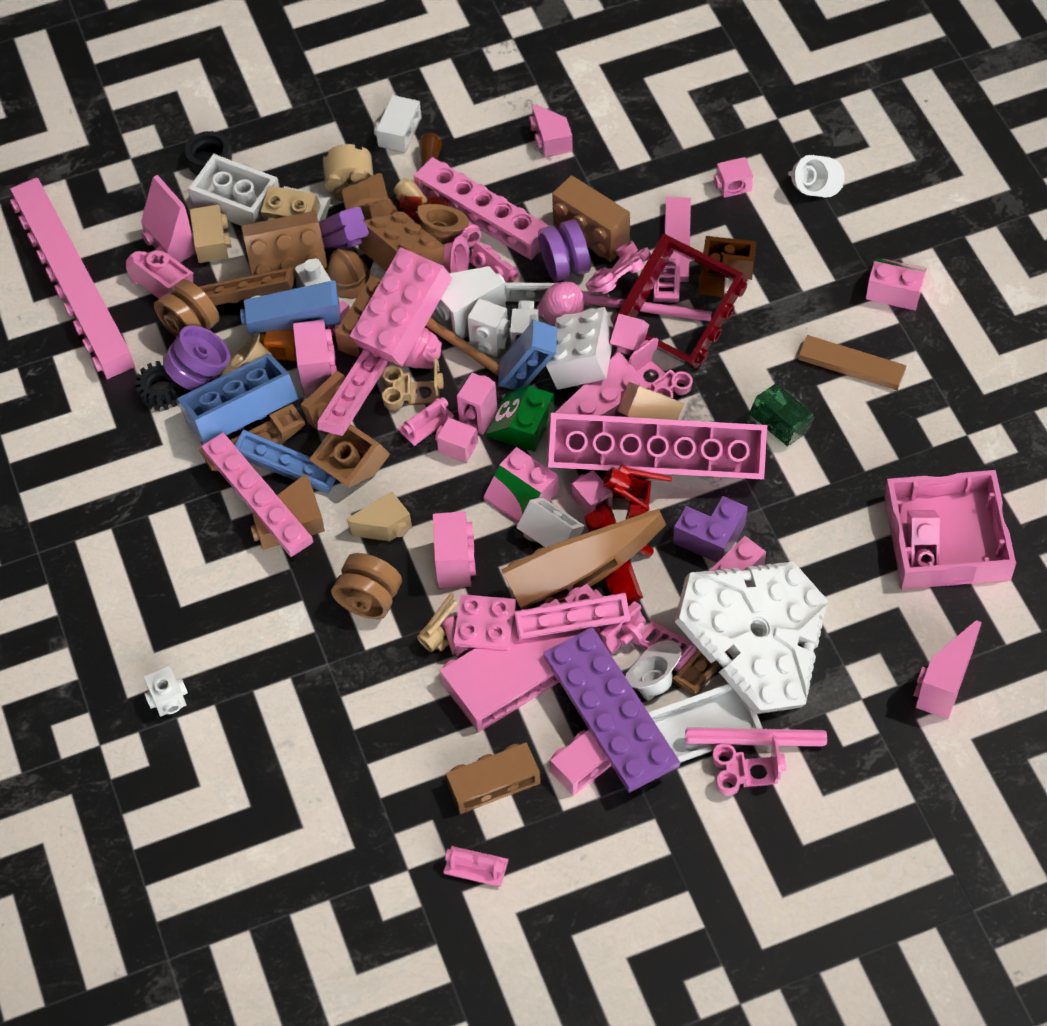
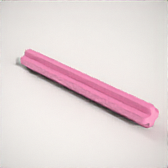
[685,727,827,747]

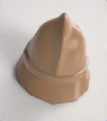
[417,204,468,245]
[325,249,370,299]

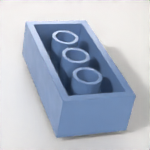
[177,353,298,444]

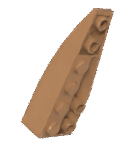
[501,508,666,610]

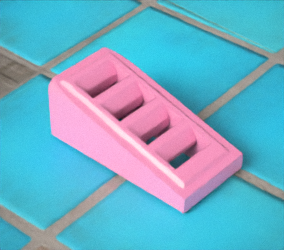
[653,252,680,303]
[637,621,696,673]

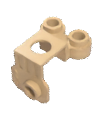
[382,357,443,411]

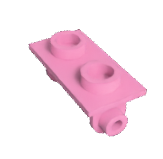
[470,241,519,283]
[397,397,454,446]
[444,846,508,887]

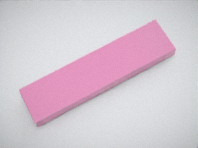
[663,197,691,282]
[514,593,630,640]

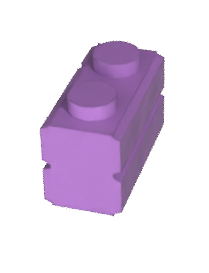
[319,207,369,250]

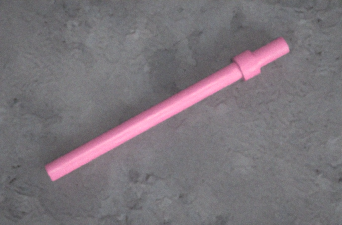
[581,290,712,321]

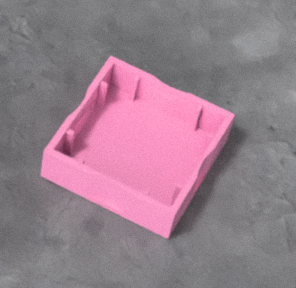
[884,470,1016,589]

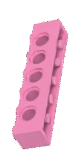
[414,157,549,260]

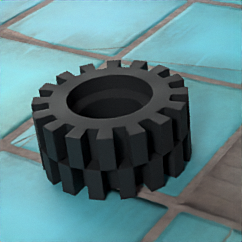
[135,361,185,411]

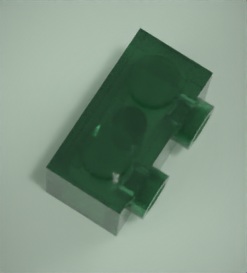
[749,383,815,447]

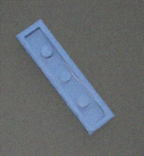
[235,430,336,494]

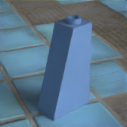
[240,280,341,333]

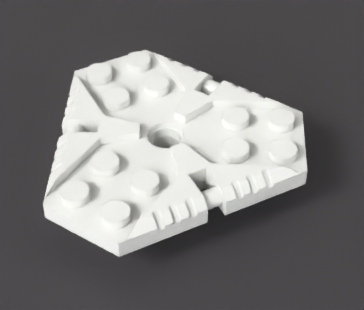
[675,562,828,714]

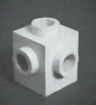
[144,666,188,717]

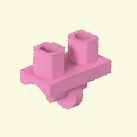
[595,601,647,655]

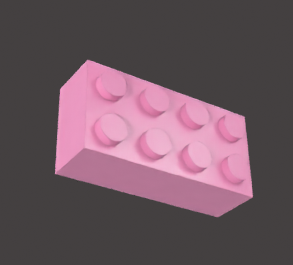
[350,247,452,367]

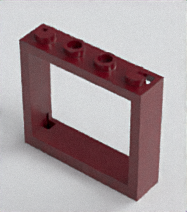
[613,233,748,370]

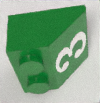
[486,386,554,452]

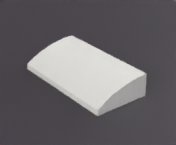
[648,684,763,763]

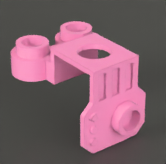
[629,338,693,398]
[713,735,786,796]

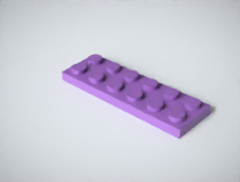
[543,627,680,793]

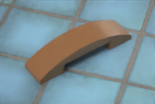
[199,403,305,471]

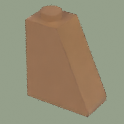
[250,474,325,550]

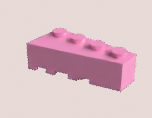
[548,351,650,427]

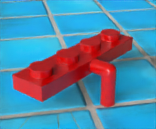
[584,504,654,606]

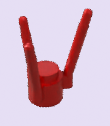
[603,464,672,511]

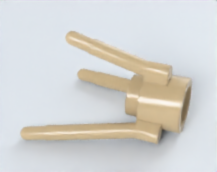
[417,593,457,652]

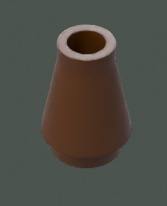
[418,133,442,168]

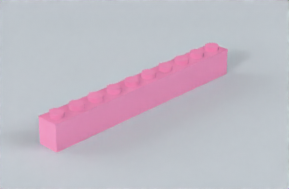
[10,177,135,379]

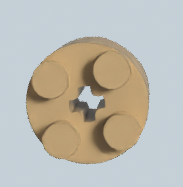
[323,144,373,201]

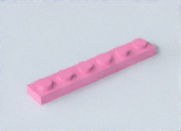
[318,350,389,436]
[201,432,313,557]

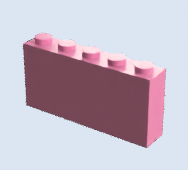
[440,599,582,733]

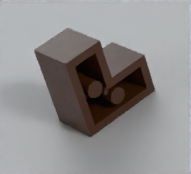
[699,236,756,297]

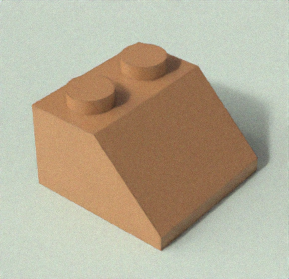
[309,424,390,488]

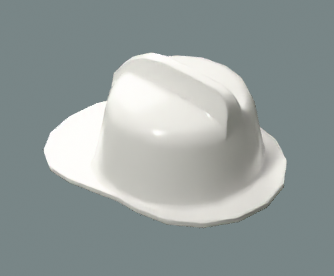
[788,155,845,197]
[625,640,682,701]

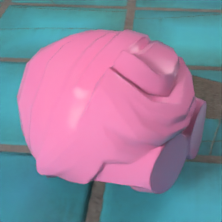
[537,282,584,326]
[403,328,442,369]

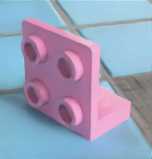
[453,594,517,651]

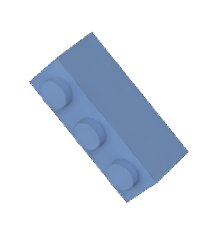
[498,320,557,390]

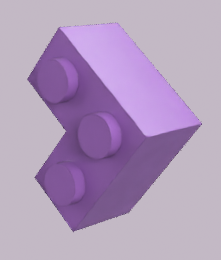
[673,496,748,563]

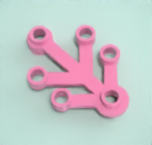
[585,241,651,294]

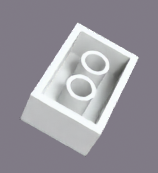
[189,154,279,226]
[546,307,614,390]

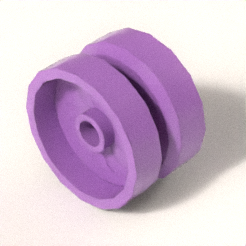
[538,219,591,282]
[163,325,230,391]

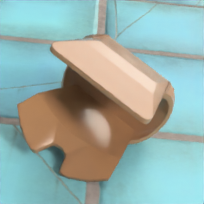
[342,173,398,221]

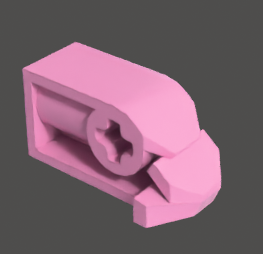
[126,250,193,298]

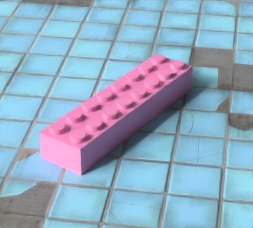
[546,413,767,479]

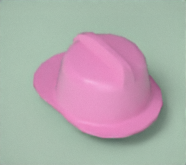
[443,236,470,273]

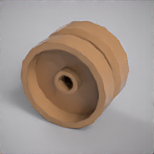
[154,279,220,337]
[331,553,402,619]

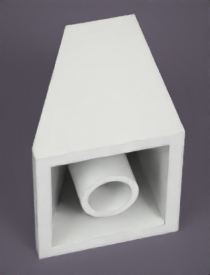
[432,266,507,339]

